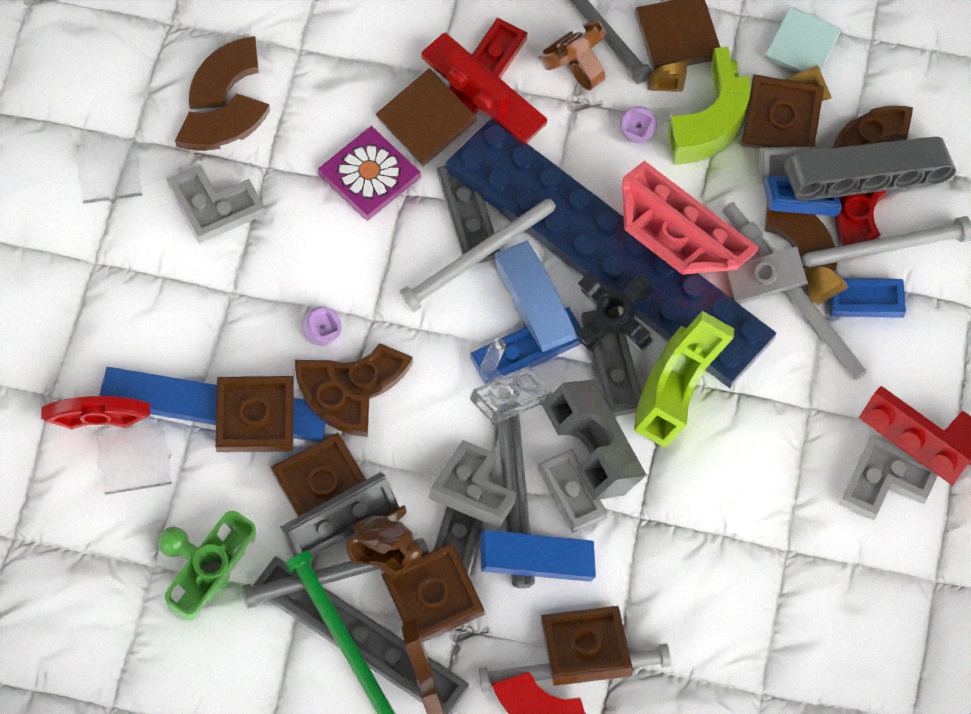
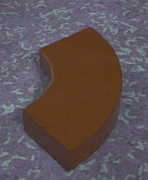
[189,36,259,110]
[175,93,270,151]
[832,105,913,148]
[764,199,837,271]
[329,343,413,399]
[295,359,370,437]
[401,619,445,714]

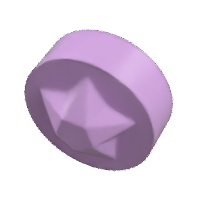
[620,106,657,144]
[302,307,342,346]

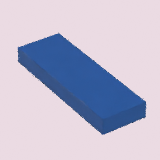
[470,307,582,389]
[480,530,596,582]

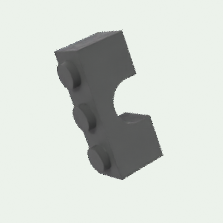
[541,379,647,500]

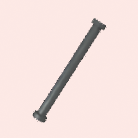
[570,0,653,84]
[242,538,428,609]

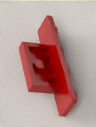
[421,33,547,144]

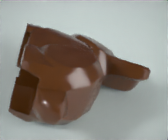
[346,505,422,575]

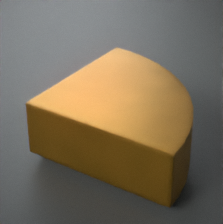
[648,62,687,92]
[785,65,832,101]
[804,266,848,305]

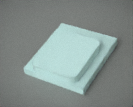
[764,7,841,73]

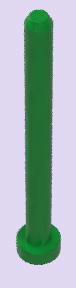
[285,550,396,714]

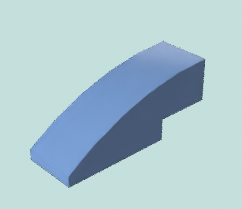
[494,240,577,352]

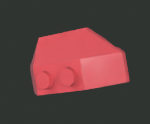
[621,160,759,275]

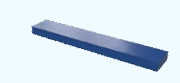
[99,366,327,443]

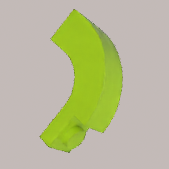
[667,47,750,165]
[634,311,734,448]

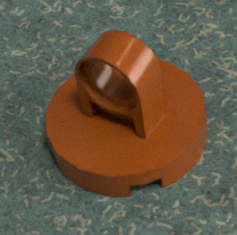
[538,20,607,91]

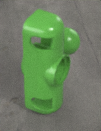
[158,511,257,621]

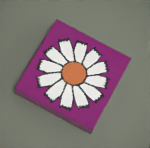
[318,125,421,221]

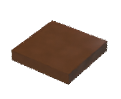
[635,0,720,71]
[376,68,477,167]
[741,74,824,149]
[215,376,294,452]
[271,433,366,517]
[381,542,486,642]
[541,605,633,686]

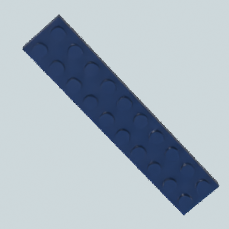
[445,118,777,389]

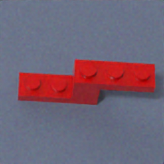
[859,386,971,486]

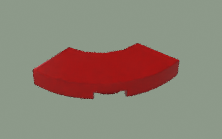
[835,191,887,246]
[41,396,150,430]
[491,672,586,714]

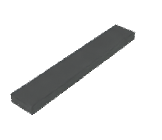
[252,555,469,714]

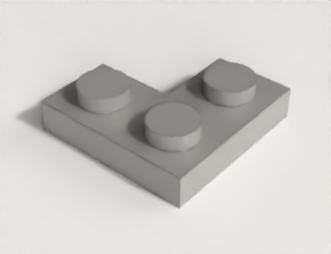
[167,165,266,244]
[839,435,938,520]
[429,440,517,528]

